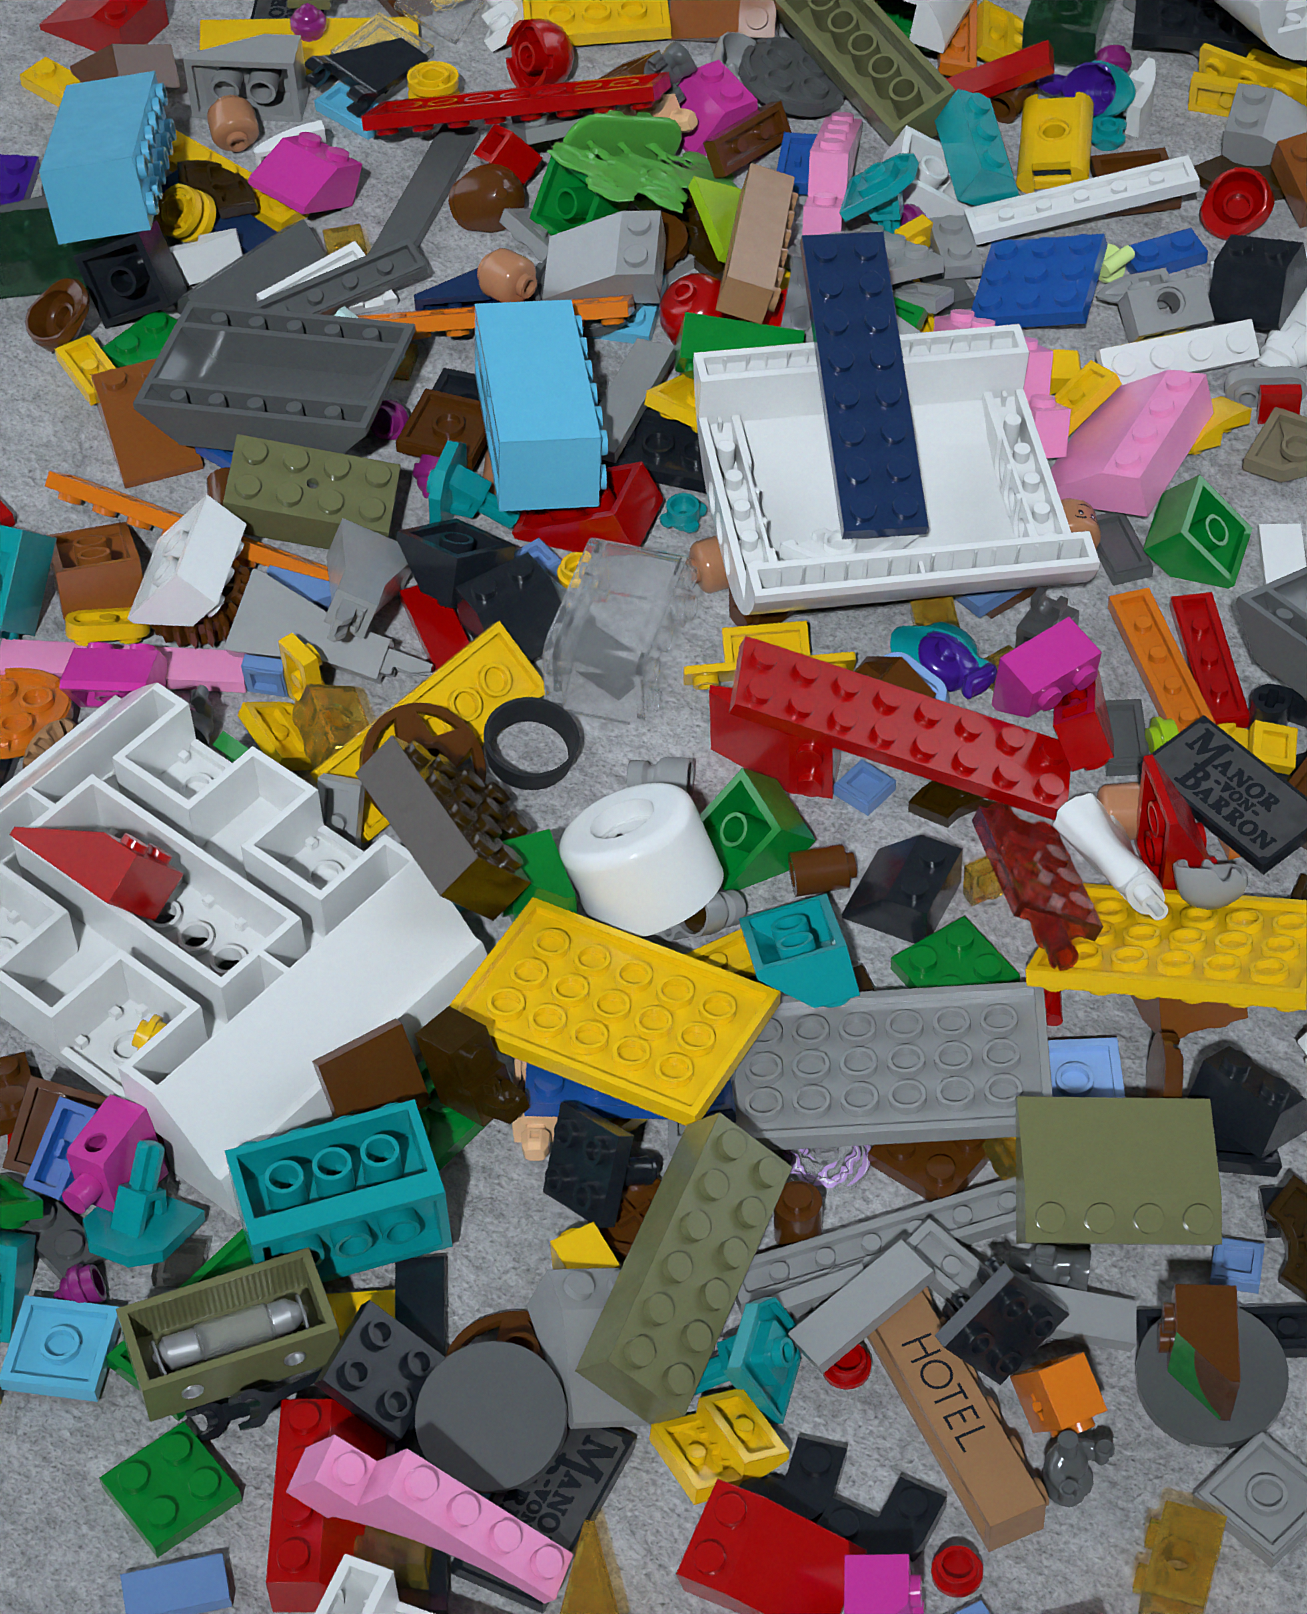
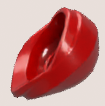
[1200,167,1274,240]

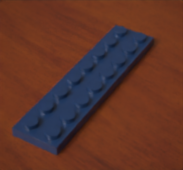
[800,231,929,539]

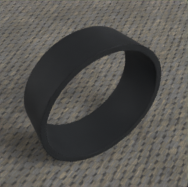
[483,697,580,790]

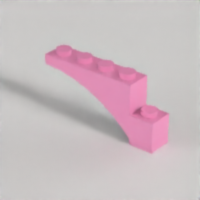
[802,112,863,235]
[933,309,1071,458]
[286,1435,573,1604]

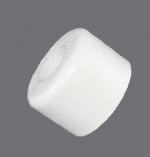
[559,783,724,938]

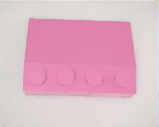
[1050,370,1214,517]

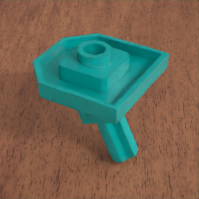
[839,153,919,234]
[426,440,521,529]
[83,1140,205,1268]
[694,1297,801,1424]

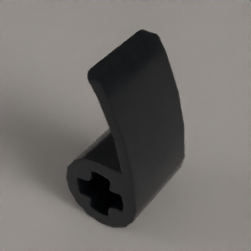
[1248,684,1307,730]

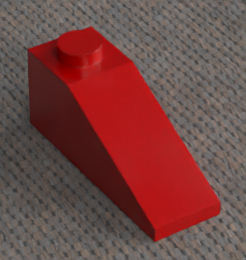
[1053,669,1114,772]

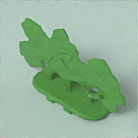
[547,110,738,213]

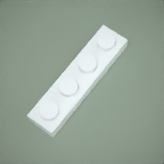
[1095,319,1260,385]

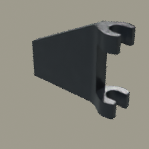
[304,37,428,118]
[185,1365,325,1442]

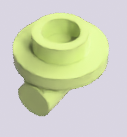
[1098,244,1135,283]

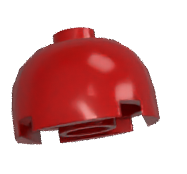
[506,19,575,87]
[659,273,739,346]

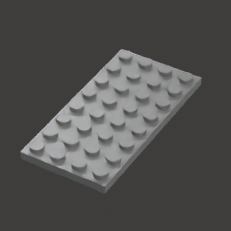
[668,982,1053,1156]

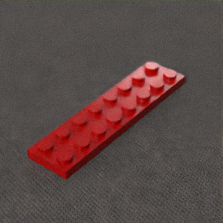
[361,72,671,136]
[729,636,1071,821]

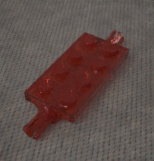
[972,802,1103,971]

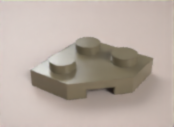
[1243,407,1307,483]

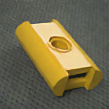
[1016,92,1094,194]

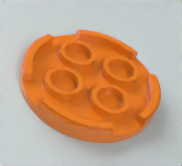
[0,668,74,759]

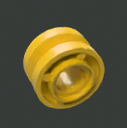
[407,61,460,99]
[156,184,216,243]

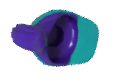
[1035,60,1136,118]
[890,622,997,699]

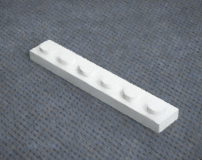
[964,155,1200,245]

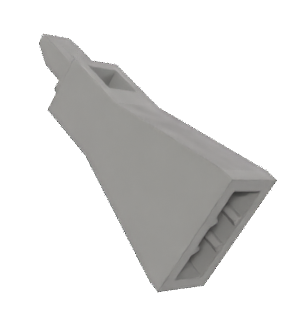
[323,518,411,642]
[224,568,435,684]

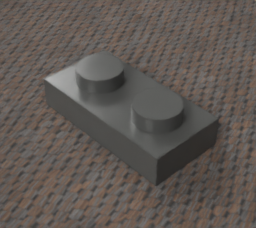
[13,1194,107,1280]

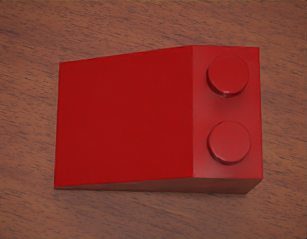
[39,0,169,52]
[511,461,664,558]
[709,685,841,799]
[1134,754,1218,890]
[9,827,183,921]
[676,1479,867,1614]

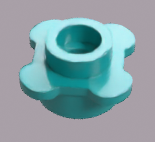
[1091,116,1127,151]
[660,493,707,533]

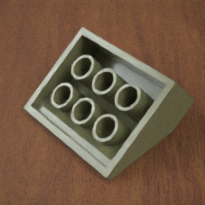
[1016,1096,1222,1246]

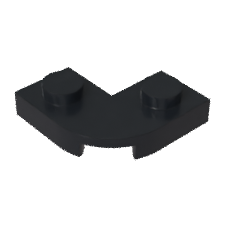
[739,1437,847,1522]
[817,1477,947,1562]

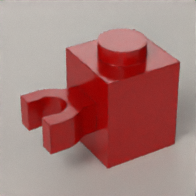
[473,124,543,186]

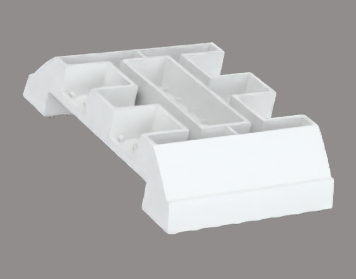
[0,683,487,1220]

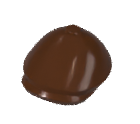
[449,164,525,232]
[25,278,90,352]

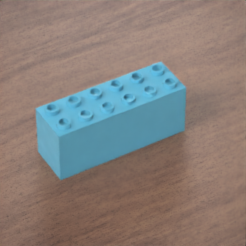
[39,71,176,245]
[475,300,608,512]

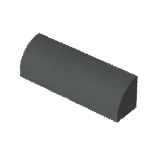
[173,219,326,315]

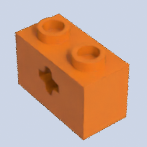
[1009,1352,1108,1438]

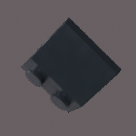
[73,220,188,328]
[1209,234,1307,331]
[396,518,516,608]
[455,552,576,661]
[842,834,963,944]
[1188,1046,1307,1159]

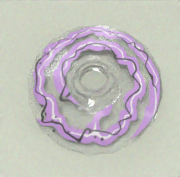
[779,1145,872,1196]

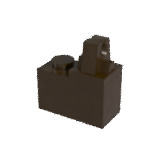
[414,1006,530,1127]

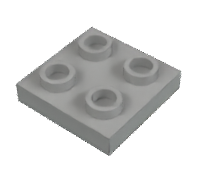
[499,109,591,150]

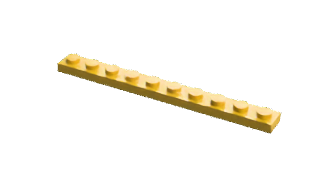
[19,57,309,232]

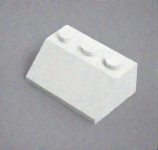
[127,495,246,626]

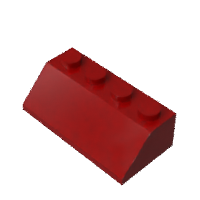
[266,1399,387,1613]

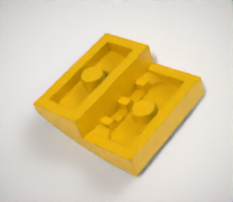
[649,1389,790,1505]

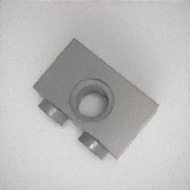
[1118,273,1215,343]

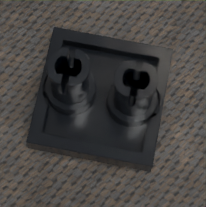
[542,1101,657,1228]
[935,1257,1070,1385]
[314,1300,446,1443]

